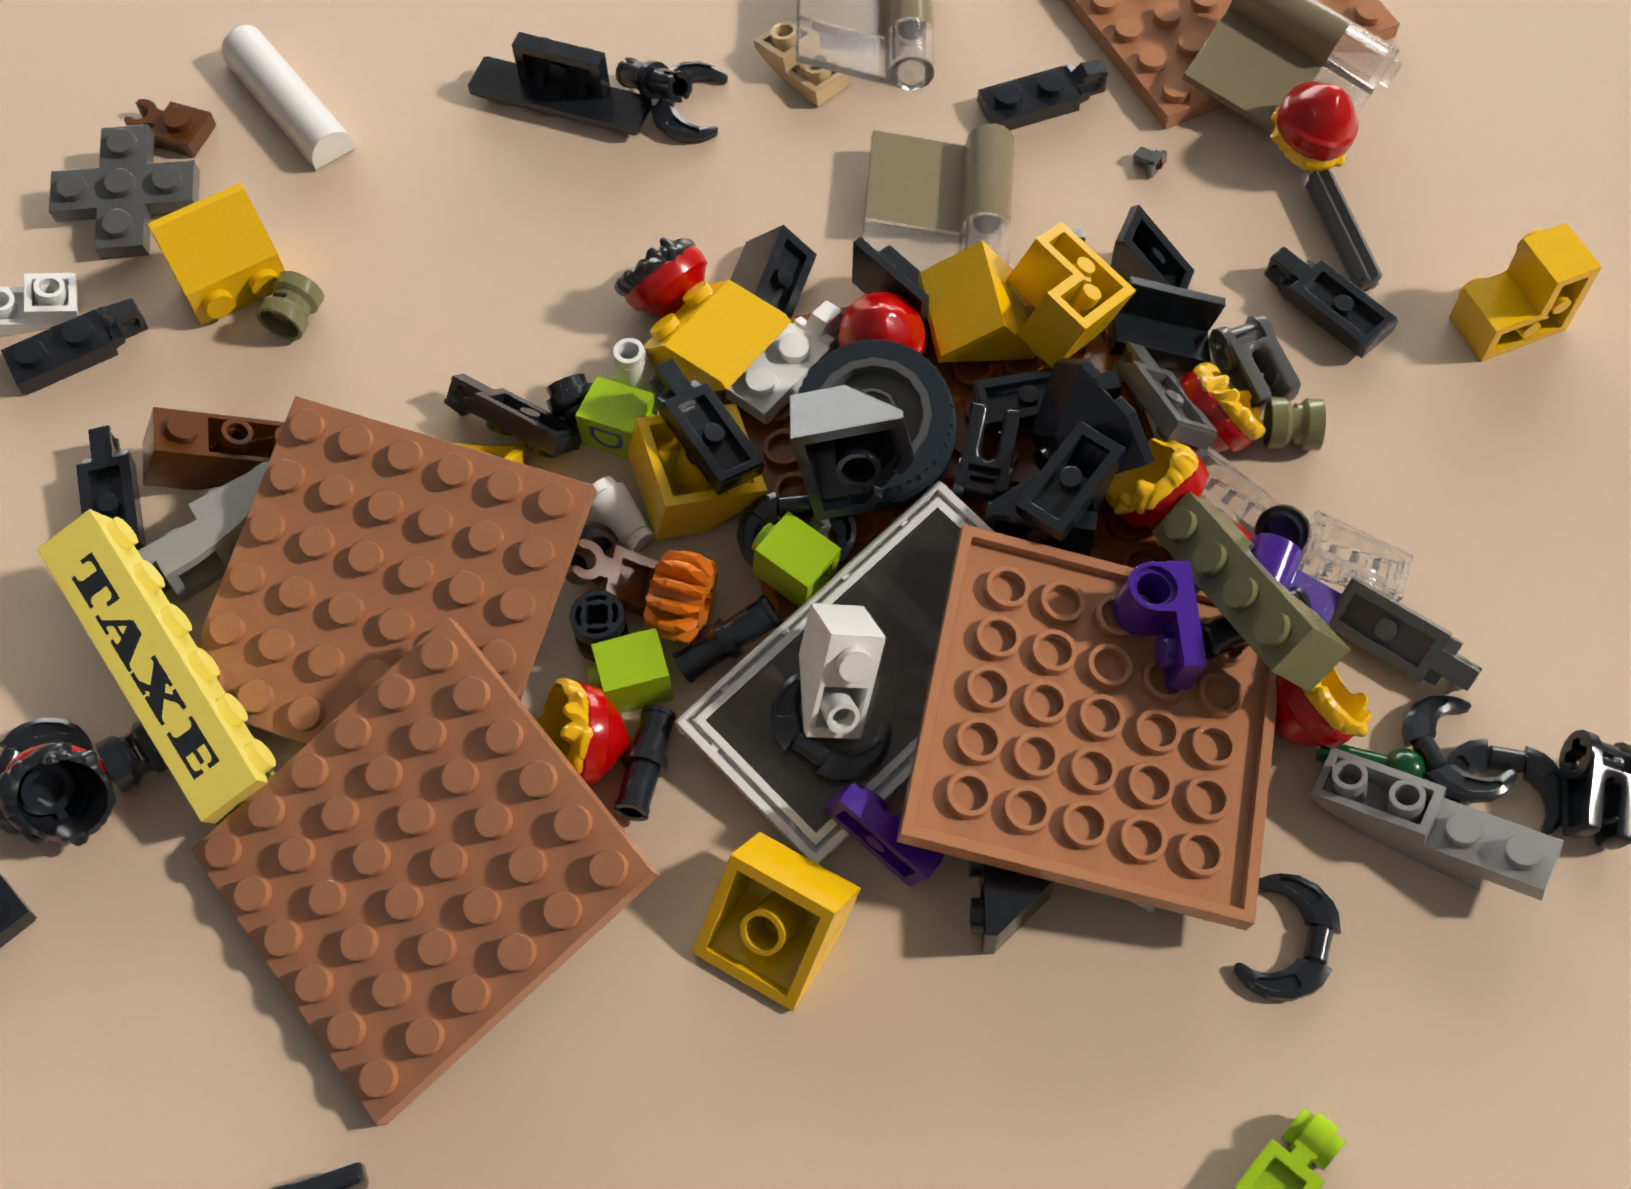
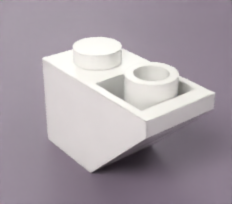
[799,603,886,739]

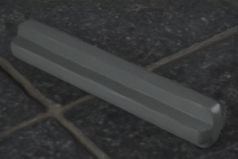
[1306,170,1382,291]

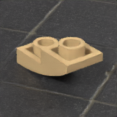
[754,18,851,107]

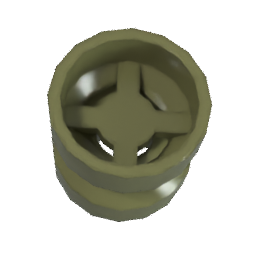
[256,271,324,340]
[1263,397,1326,451]

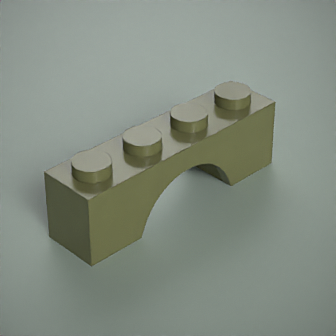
[1152,491,1351,692]

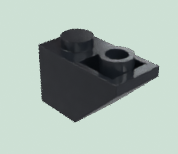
[968,860,1055,954]

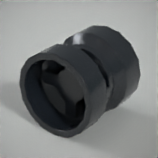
[569,590,629,663]
[95,721,169,793]

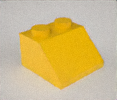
[147,182,285,326]
[643,280,791,391]
[627,403,767,541]
[691,832,861,1012]

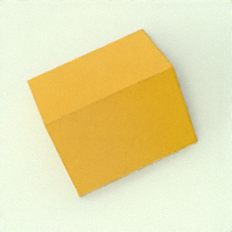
[917,240,1036,363]

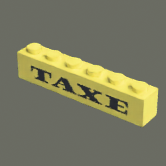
[36,509,276,824]

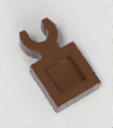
[124,99,216,158]
[565,539,659,617]

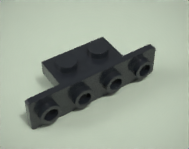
[468,32,652,136]

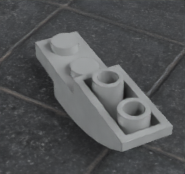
[137,461,269,602]
[1311,748,1564,901]

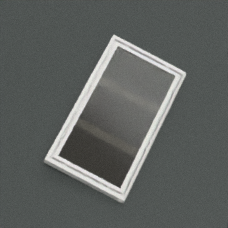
[674,481,994,865]

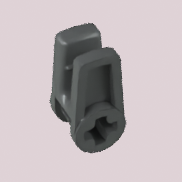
[1209,314,1301,411]

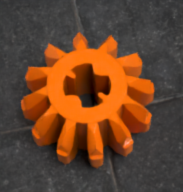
[643,550,719,643]

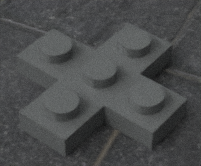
[49,124,200,259]

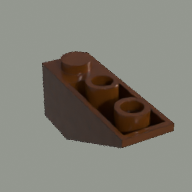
[142,407,285,490]

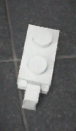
[725,300,843,425]

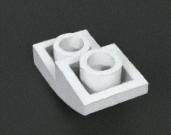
[0,273,78,336]

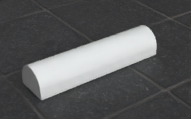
[221,25,356,170]

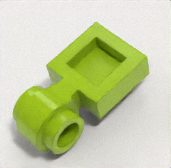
[1233,1108,1346,1189]

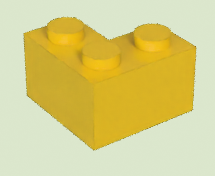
[1006,221,1136,368]
[1449,222,1602,362]

